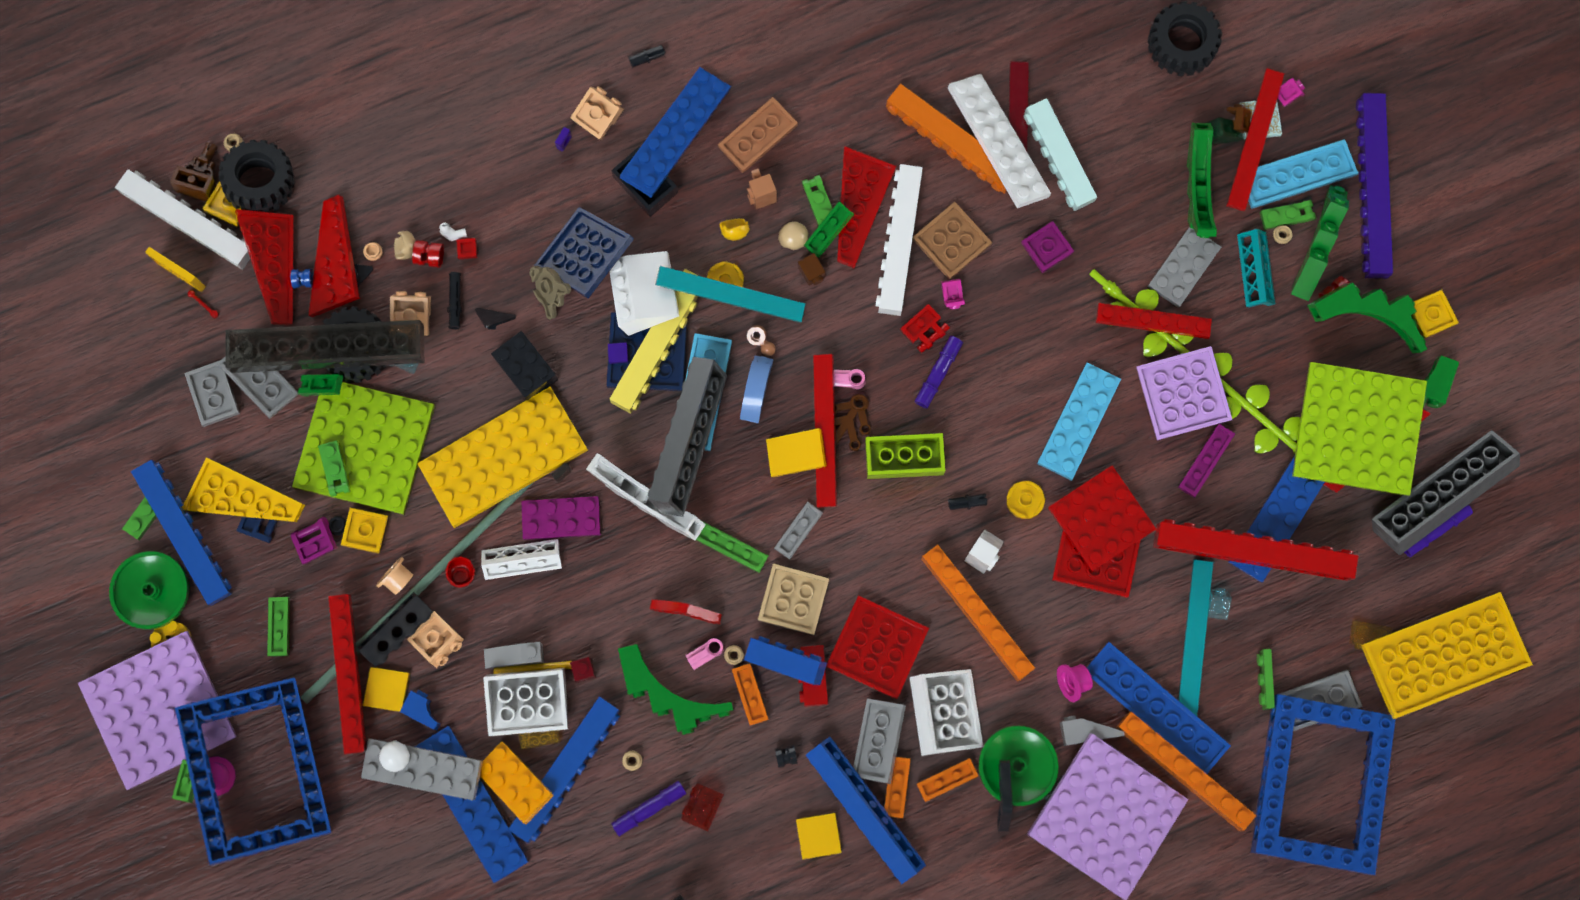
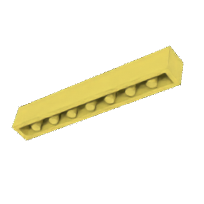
[610,269,698,414]

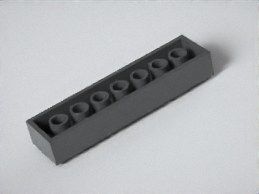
[648,357,727,517]
[1372,430,1520,556]

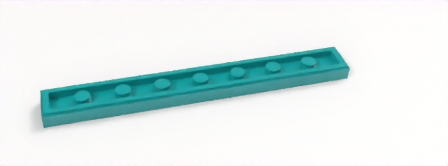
[655,266,805,323]
[1178,560,1213,716]

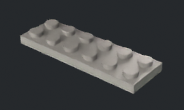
[361,738,483,800]

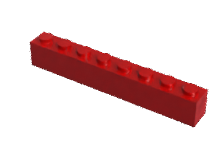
[328,594,367,754]

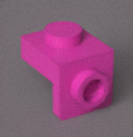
[941,279,965,309]

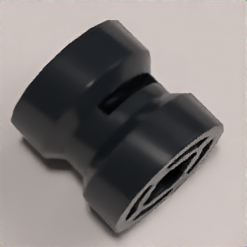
[775,745,798,768]

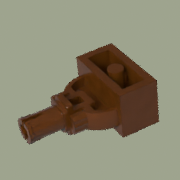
[170,142,218,202]

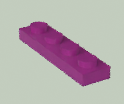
[1178,424,1235,498]

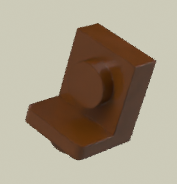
[1227,104,1252,133]

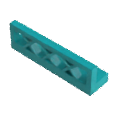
[1237,229,1276,308]

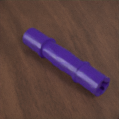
[914,336,963,409]
[1404,505,1473,557]
[611,780,687,836]

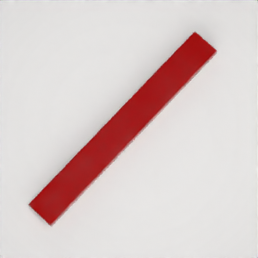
[1226,68,1285,211]
[813,354,837,508]

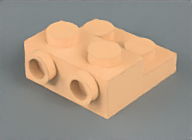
[571,87,624,140]
[390,291,431,336]
[407,611,464,668]

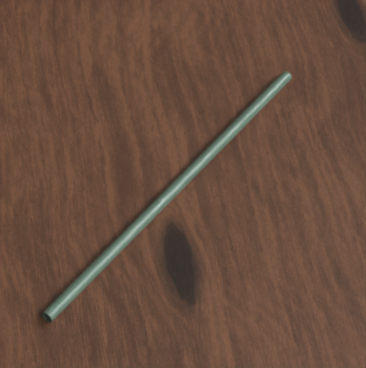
[300,482,534,704]

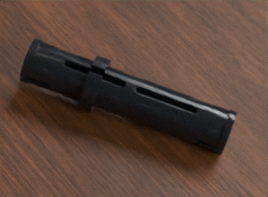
[447,272,462,330]

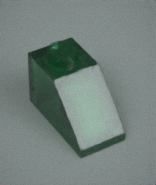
[1208,117,1244,145]

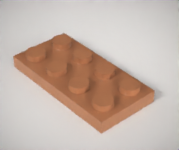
[718,97,798,173]

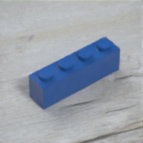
[744,636,827,686]

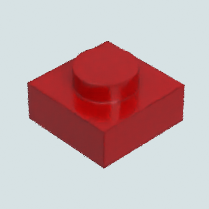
[456,238,477,259]

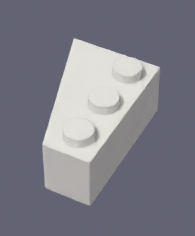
[964,529,1004,574]

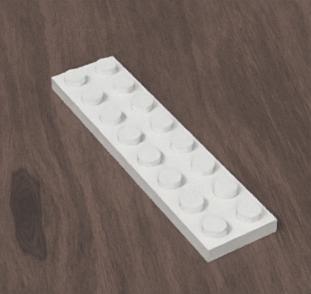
[948,74,1051,208]

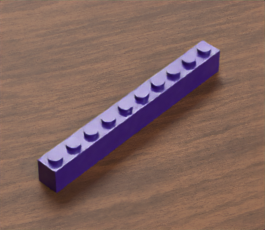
[1356,93,1393,279]

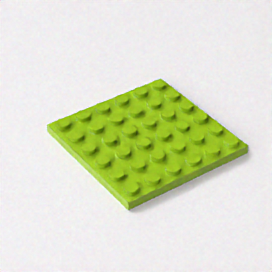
[1292,362,1427,496]
[292,382,435,515]

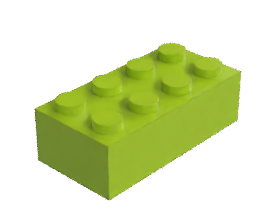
[865,433,945,479]

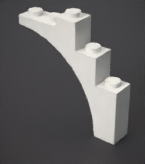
[586,453,706,540]

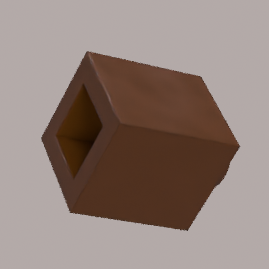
[798,253,825,286]

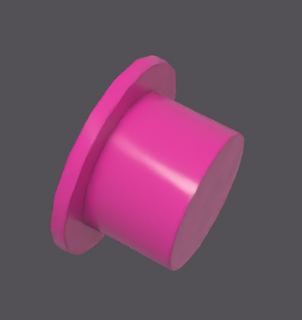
[1057,664,1093,702]
[209,757,236,796]

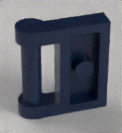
[236,517,277,544]

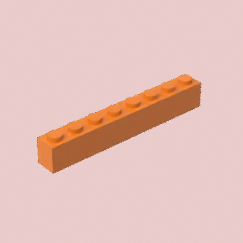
[886,83,1007,194]
[921,545,1035,682]
[1116,712,1256,831]

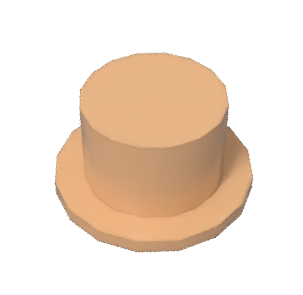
[376,557,414,595]

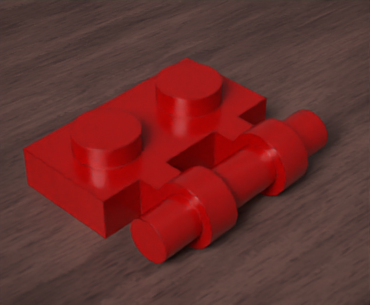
[900,304,950,353]

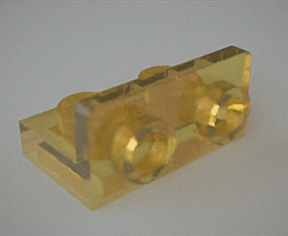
[1349,621,1392,650]

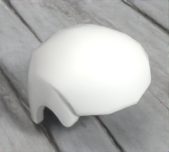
[379,741,410,772]

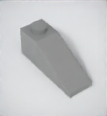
[484,642,544,669]
[1060,716,1125,746]

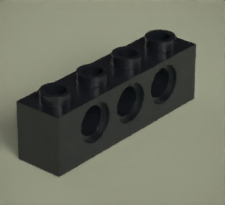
[357,592,433,667]

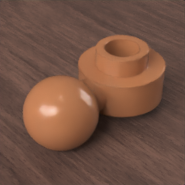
[747,325,776,357]

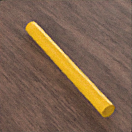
[494,661,572,674]

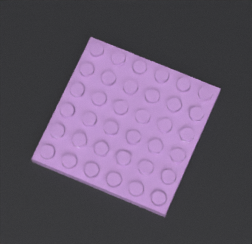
[78,631,237,790]
[1027,733,1188,900]

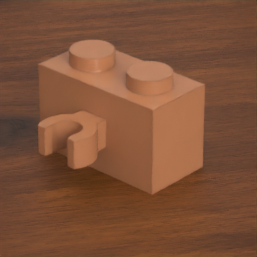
[747,169,777,210]

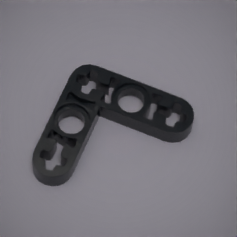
[997,760,1012,832]

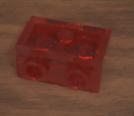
[681,783,724,831]

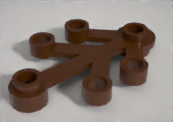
[835,394,871,452]

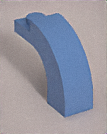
[740,355,773,423]

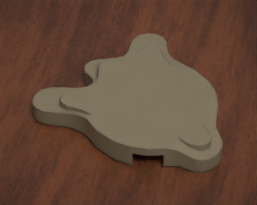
[530,266,571,320]

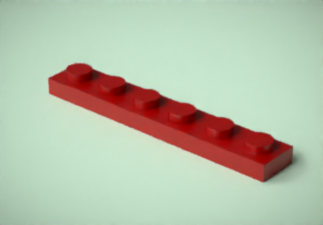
[1096,303,1212,339]

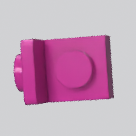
[1278,78,1305,107]

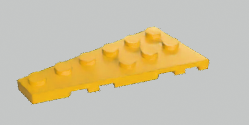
[182,458,305,522]

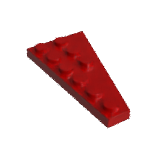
[837,146,896,268]
[308,195,360,317]
[235,209,293,326]

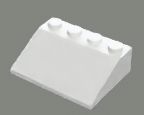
[609,251,680,336]
[484,668,568,736]
[910,669,983,756]

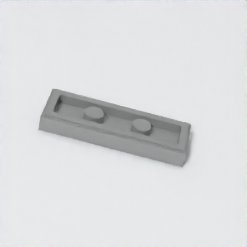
[774,502,823,560]

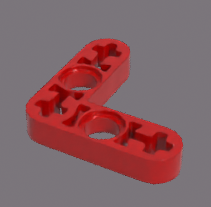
[649,599,722,624]

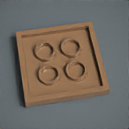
[912,202,992,280]

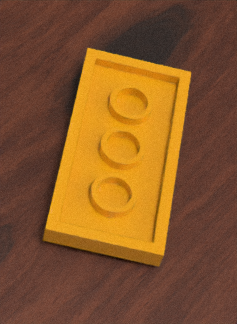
[480,741,554,824]

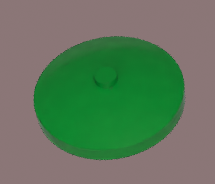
[109,551,189,630]
[978,726,1058,806]

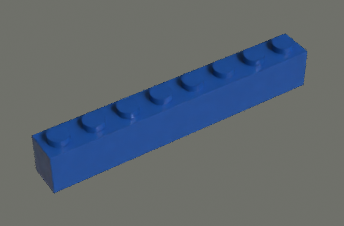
[131,460,232,606]
[508,697,621,843]
[806,737,926,884]

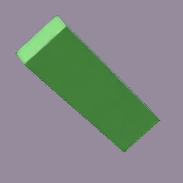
[696,521,769,573]

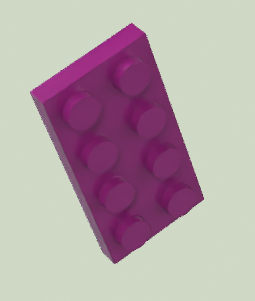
[521,496,601,540]

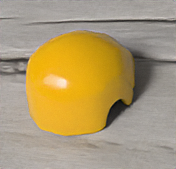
[720,219,749,241]

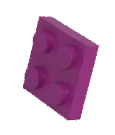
[1021,221,1074,273]

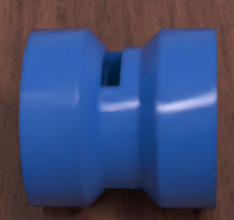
[291,269,313,288]

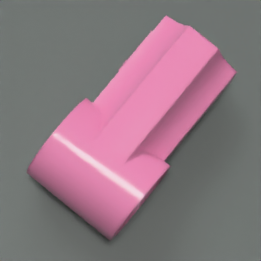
[834,369,866,390]
[685,638,724,670]

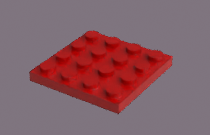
[1048,465,1156,572]
[1052,530,1141,598]
[826,595,929,700]

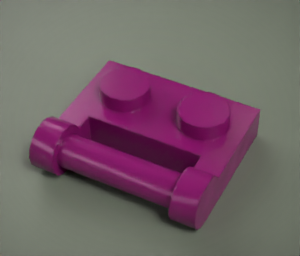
[291,517,337,564]

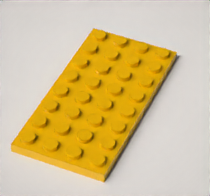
[417,387,588,528]
[1361,592,1533,719]

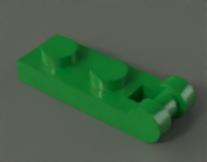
[298,374,343,396]

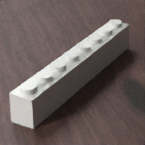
[876,164,923,316]
[115,170,250,270]

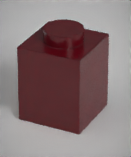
[570,657,596,683]

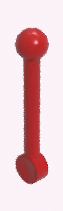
[187,290,219,318]

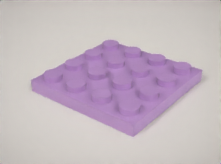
[1136,346,1232,440]

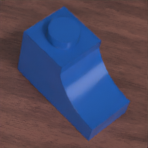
[400,690,441,731]

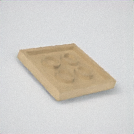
[758,564,829,635]

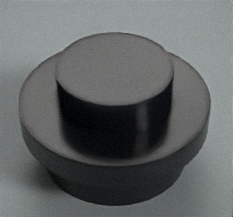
[329,516,346,536]

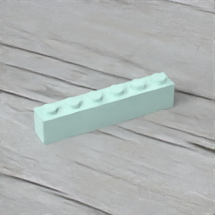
[1024,98,1097,211]

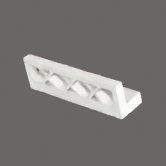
[481,539,562,580]

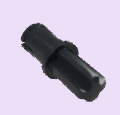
[628,45,666,68]
[948,493,987,510]

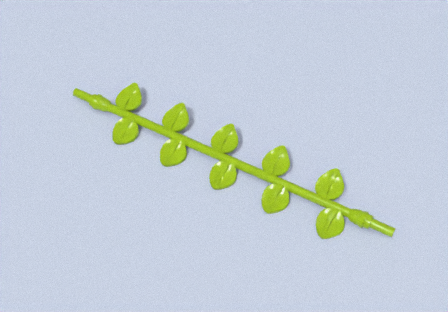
[1089,269,1301,454]

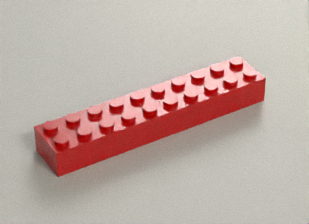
[1153,519,1359,581]

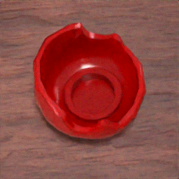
[445,556,475,588]

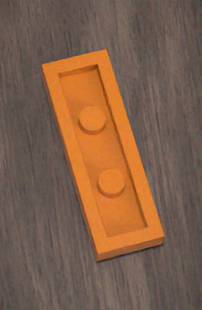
[732,663,768,726]
[884,757,910,818]
[916,758,978,802]

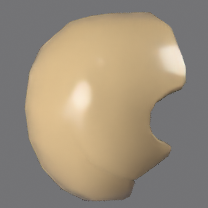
[778,222,809,250]
[394,231,416,260]

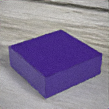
[555,127,572,151]
[608,342,628,364]

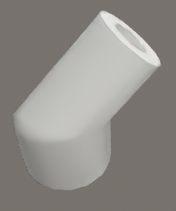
[439,223,467,241]

